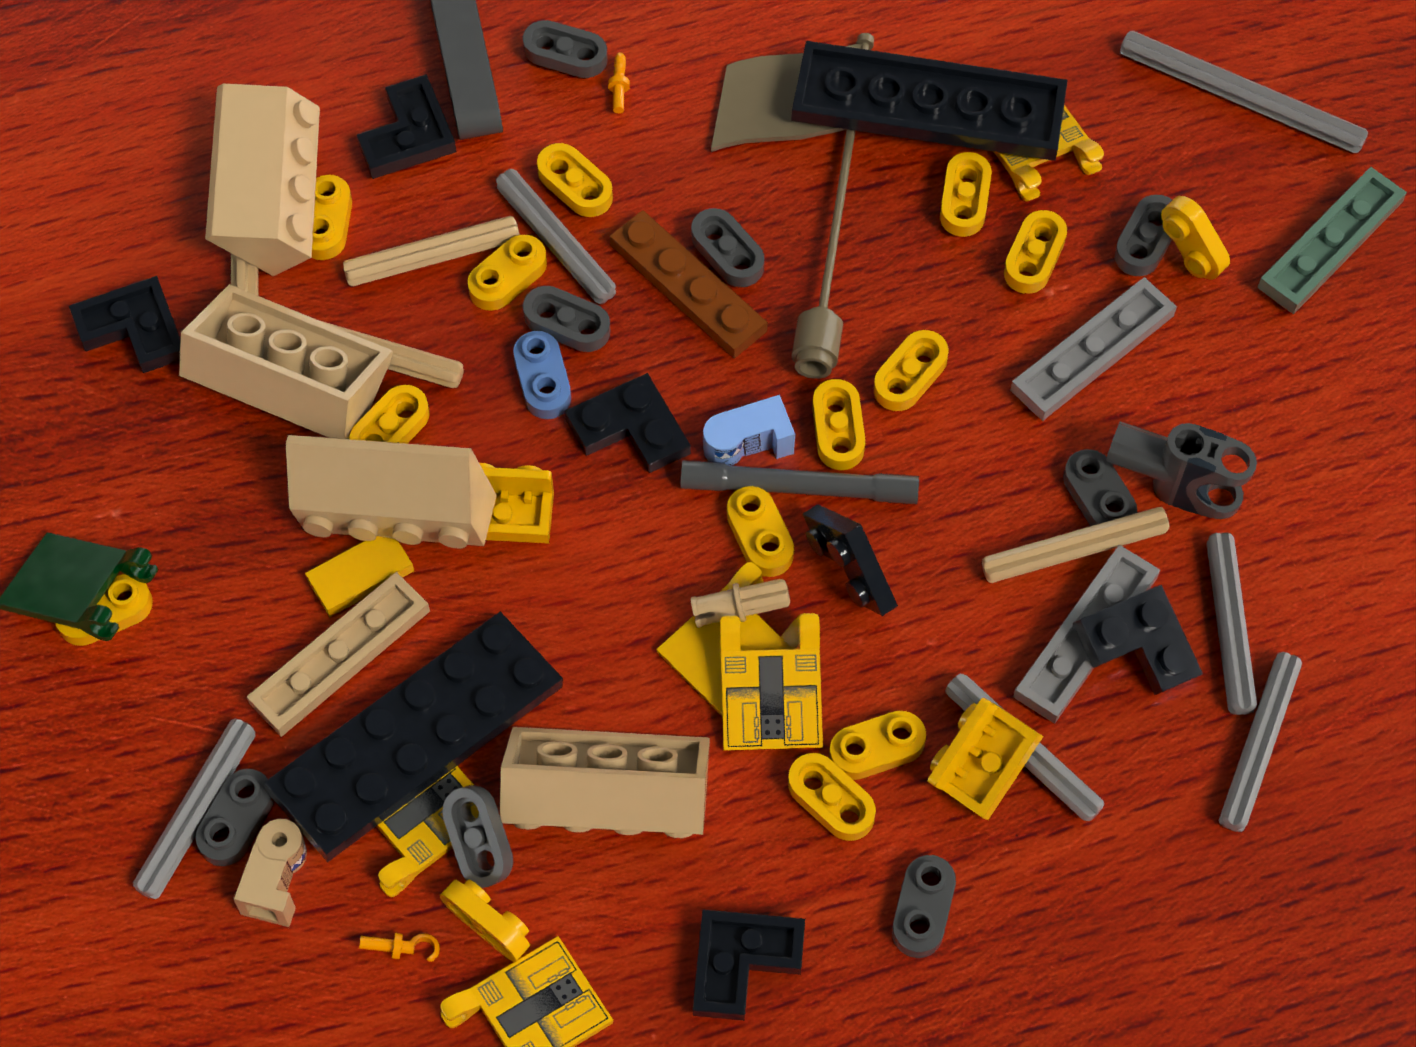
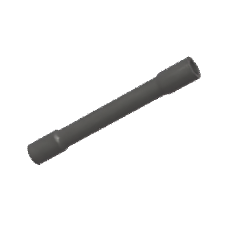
[681,460,919,504]

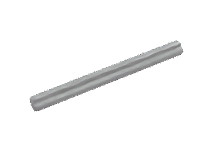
[1120,31,1368,153]

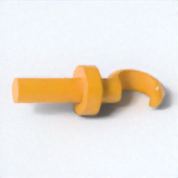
[608,52,630,113]
[359,933,440,962]

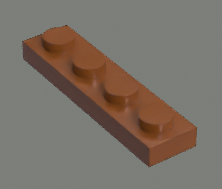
[610,210,768,359]

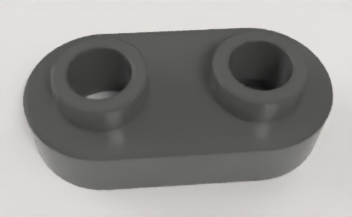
[523,20,608,78]
[1114,195,1172,276]
[691,208,764,287]
[523,286,611,352]
[1063,449,1137,526]
[196,769,274,866]
[442,785,513,888]
[892,855,956,958]

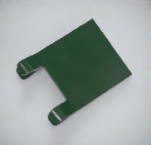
[0,532,158,641]

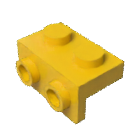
[479,463,554,544]
[927,697,1044,820]

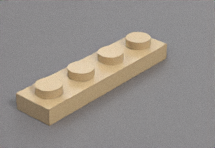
[247,572,430,737]

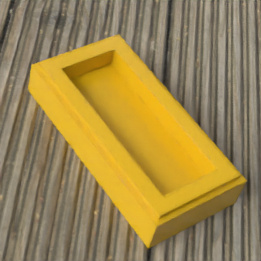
[305,536,414,617]

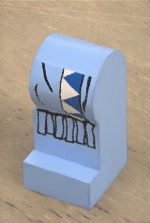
[703,395,795,466]

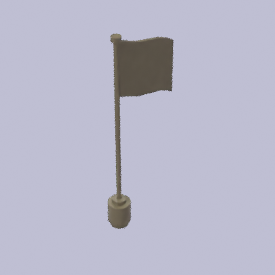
[711,33,874,379]

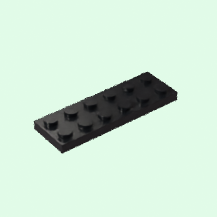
[791,41,1068,161]
[264,611,563,862]

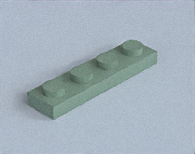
[1257,167,1407,314]

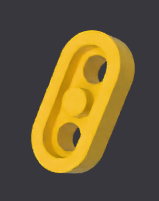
[537,143,613,217]
[940,152,992,237]
[312,175,352,260]
[1161,196,1230,280]
[1004,210,1067,294]
[468,235,547,311]
[873,330,949,411]
[812,379,865,470]
[349,385,429,444]
[727,486,794,577]
[55,574,153,646]
[829,711,926,780]
[788,753,876,841]
[440,879,530,962]

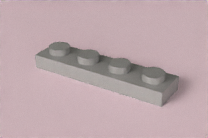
[1010,277,1177,421]
[1013,545,1160,724]

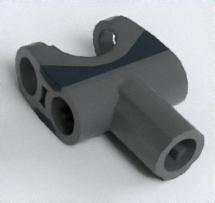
[1106,421,1257,519]

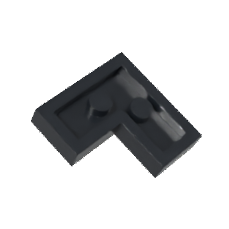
[357,74,457,179]
[69,276,181,373]
[565,373,691,473]
[802,504,898,616]
[1073,585,1203,695]
[693,910,805,1021]

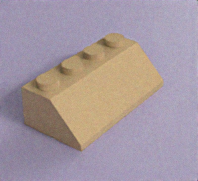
[205,83,320,276]
[179,284,393,439]
[286,435,497,549]
[500,727,710,838]

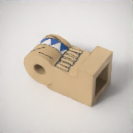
[234,819,307,927]

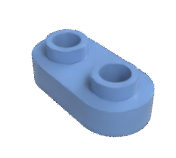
[513,331,571,419]

